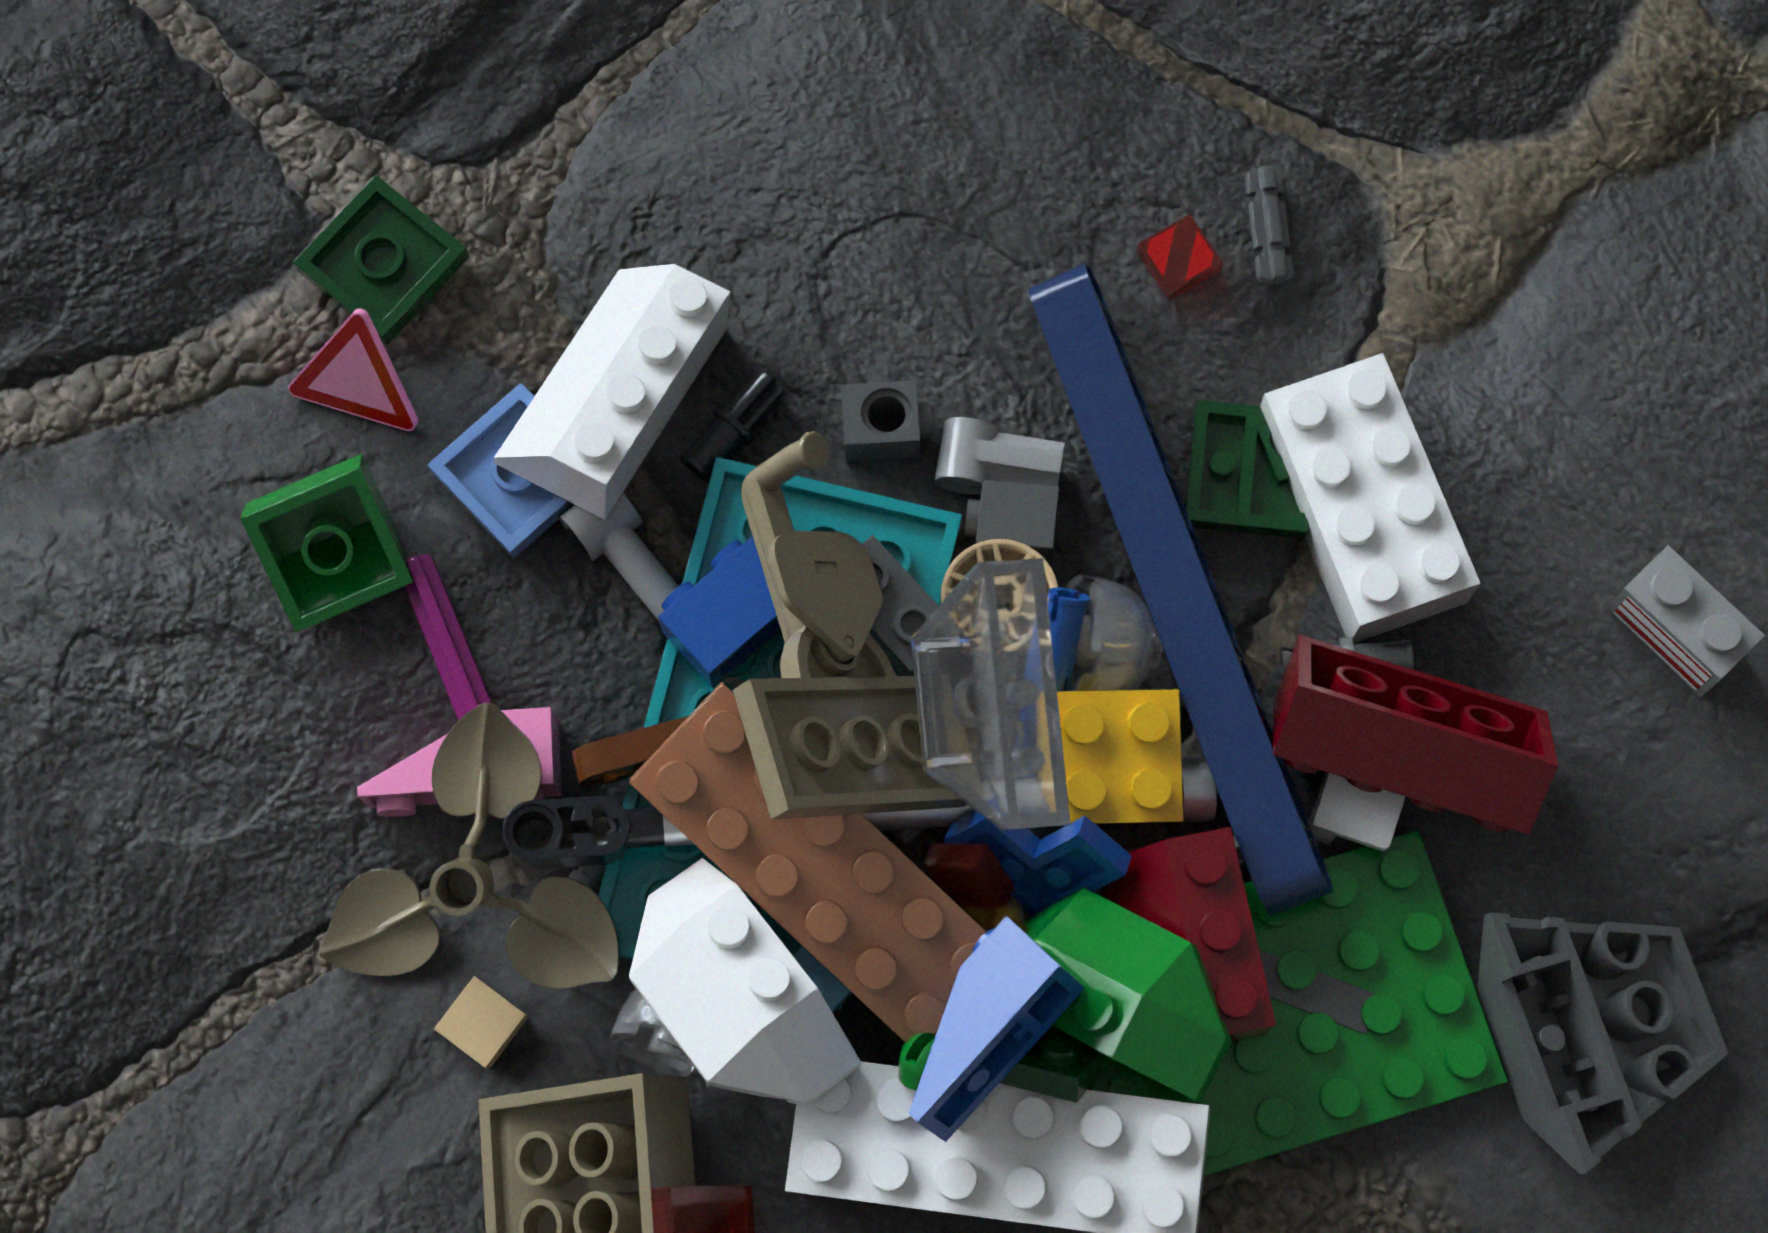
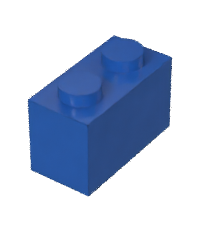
[658,536,781,688]

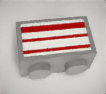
[1607,545,1765,697]

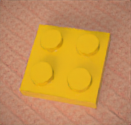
[1045,689,1183,825]

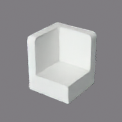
[1309,772,1405,851]

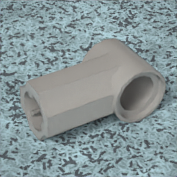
[934,417,1065,495]

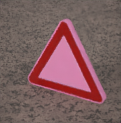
[288,309,419,432]

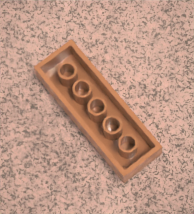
[629,682,987,1042]

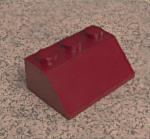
[1100,827,1276,1041]

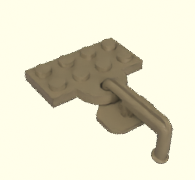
[733,431,981,820]

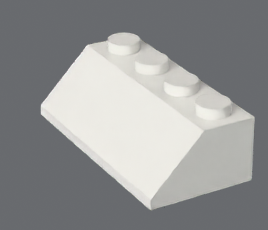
[494,264,730,520]

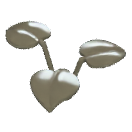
[318,702,619,989]

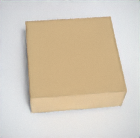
[434,976,529,1070]

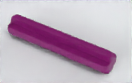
[404,554,492,720]

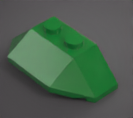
[1017,888,1232,1103]

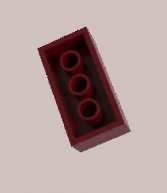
[1273,634,1558,835]

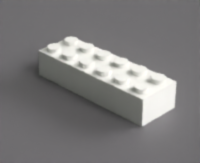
[785,1062,1211,1233]

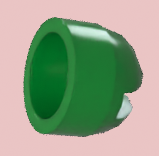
[898,1032,935,1091]

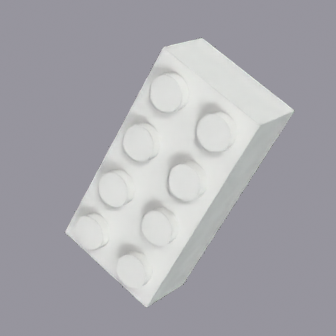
[1260,353,1481,643]

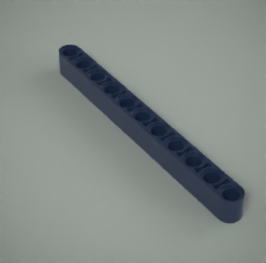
[1029,263,1334,917]

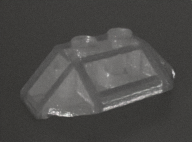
[911,558,1071,831]

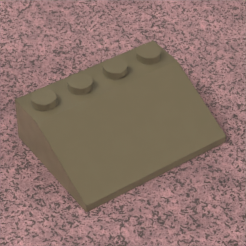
[478,1073,699,1233]

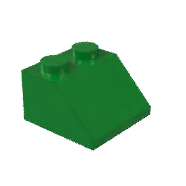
[240,454,414,633]

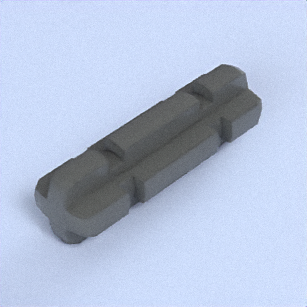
[1245,166,1294,286]

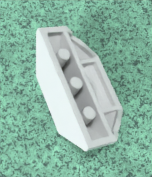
[629,858,861,1106]

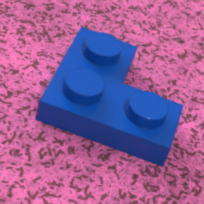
[943,800,1132,916]

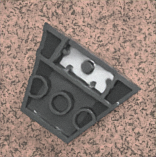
[1477,912,1729,1175]

